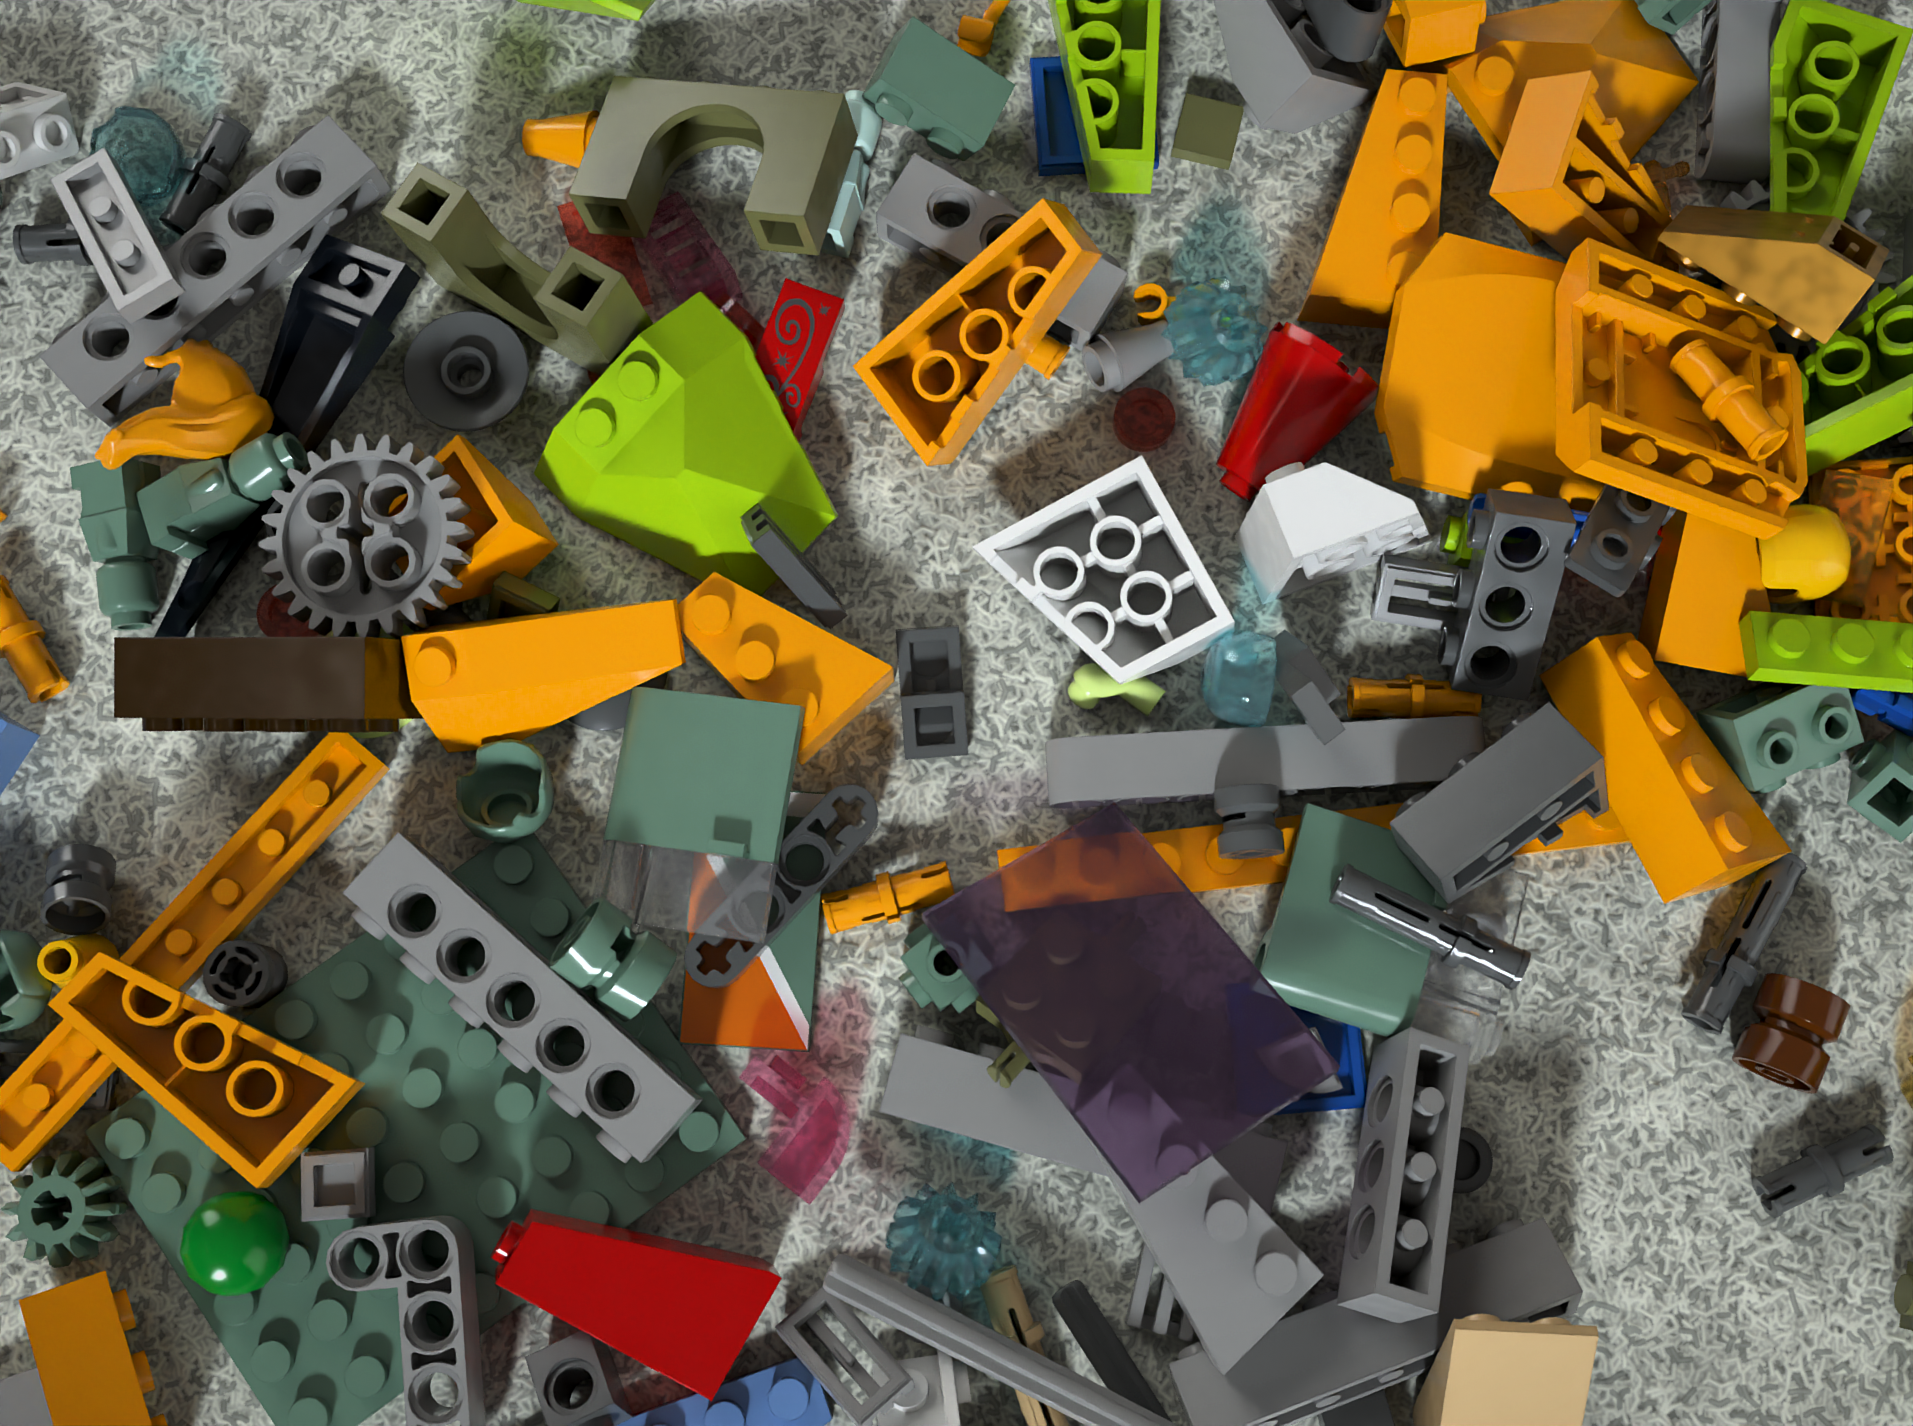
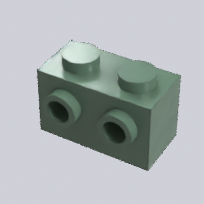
[1696,682,1864,794]

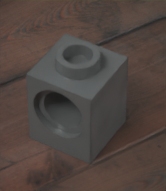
[525,1330,633,1426]

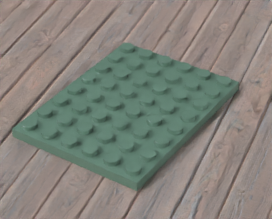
[85,833,748,1426]

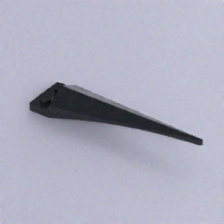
[154,234,421,637]

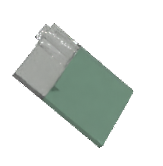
[591,687,805,944]
[1248,803,1530,1065]

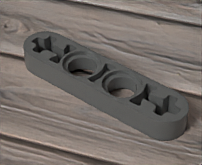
[684,784,879,989]

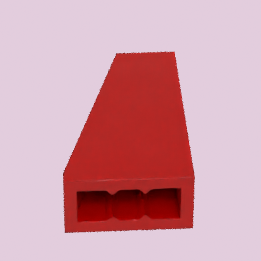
[490,1209,782,1401]

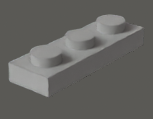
[50,148,186,324]

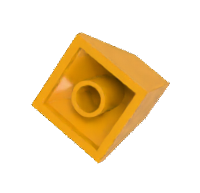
[388,434,559,610]

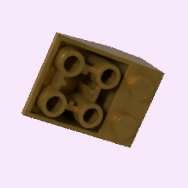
[1657,205,1890,345]

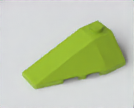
[1770,0,1913,222]

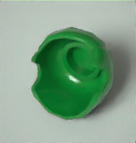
[179,1191,290,1296]

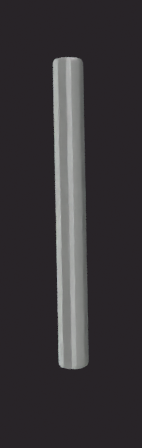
[823,1254,1179,1426]

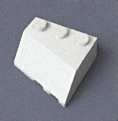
[972,455,1235,685]
[1235,462,1433,604]

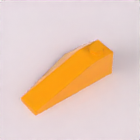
[401,598,686,753]

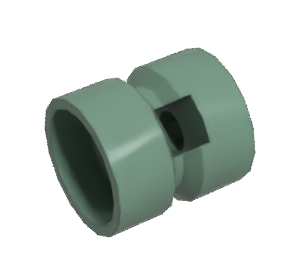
[548,896,677,1022]

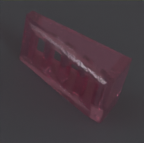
[636,191,743,311]

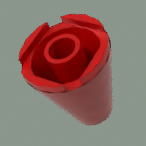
[1216,321,1379,502]

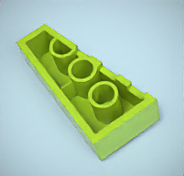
[1048,0,1161,194]
[1798,275,1913,476]

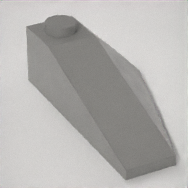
[1213,0,1377,134]

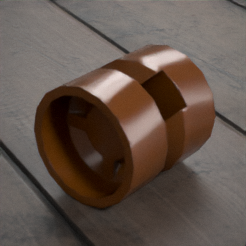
[1732,973,1850,1093]

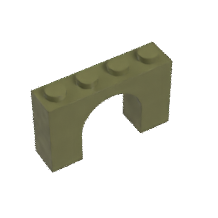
[569,76,858,256]
[380,162,653,376]

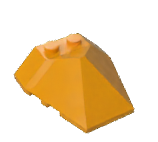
[1411,0,1699,247]

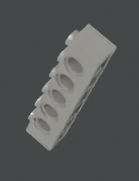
[39,115,391,427]
[342,832,703,1163]

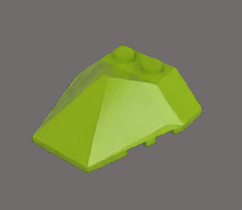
[533,291,838,596]

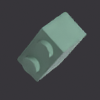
[862,16,1015,161]

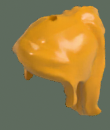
[94,338,275,470]

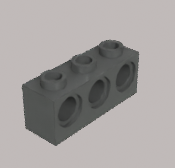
[1438,488,1577,701]

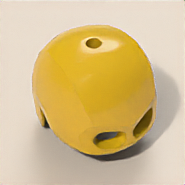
[1756,504,1851,604]

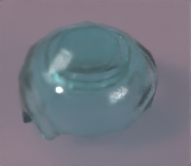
[89,106,187,207]
[1200,630,1277,727]

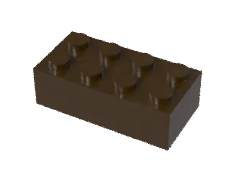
[114,637,424,733]

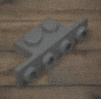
[1564,483,1677,597]

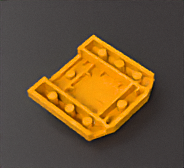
[1374,232,1605,512]
[1555,237,1808,540]

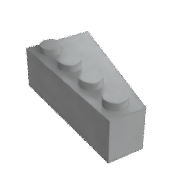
[1073,1066,1324,1375]

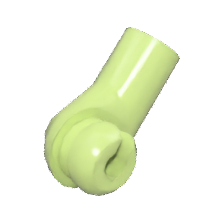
[1068,663,1166,717]

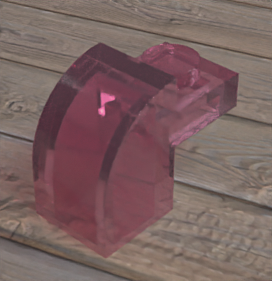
[739,1054,852,1205]

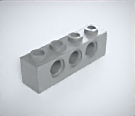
[876,153,1128,351]
[1337,1027,1470,1324]

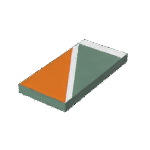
[678,791,827,1052]

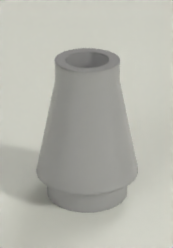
[1082,319,1178,392]

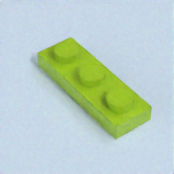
[1739,611,1913,693]

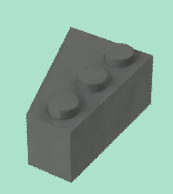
[1389,702,1609,904]

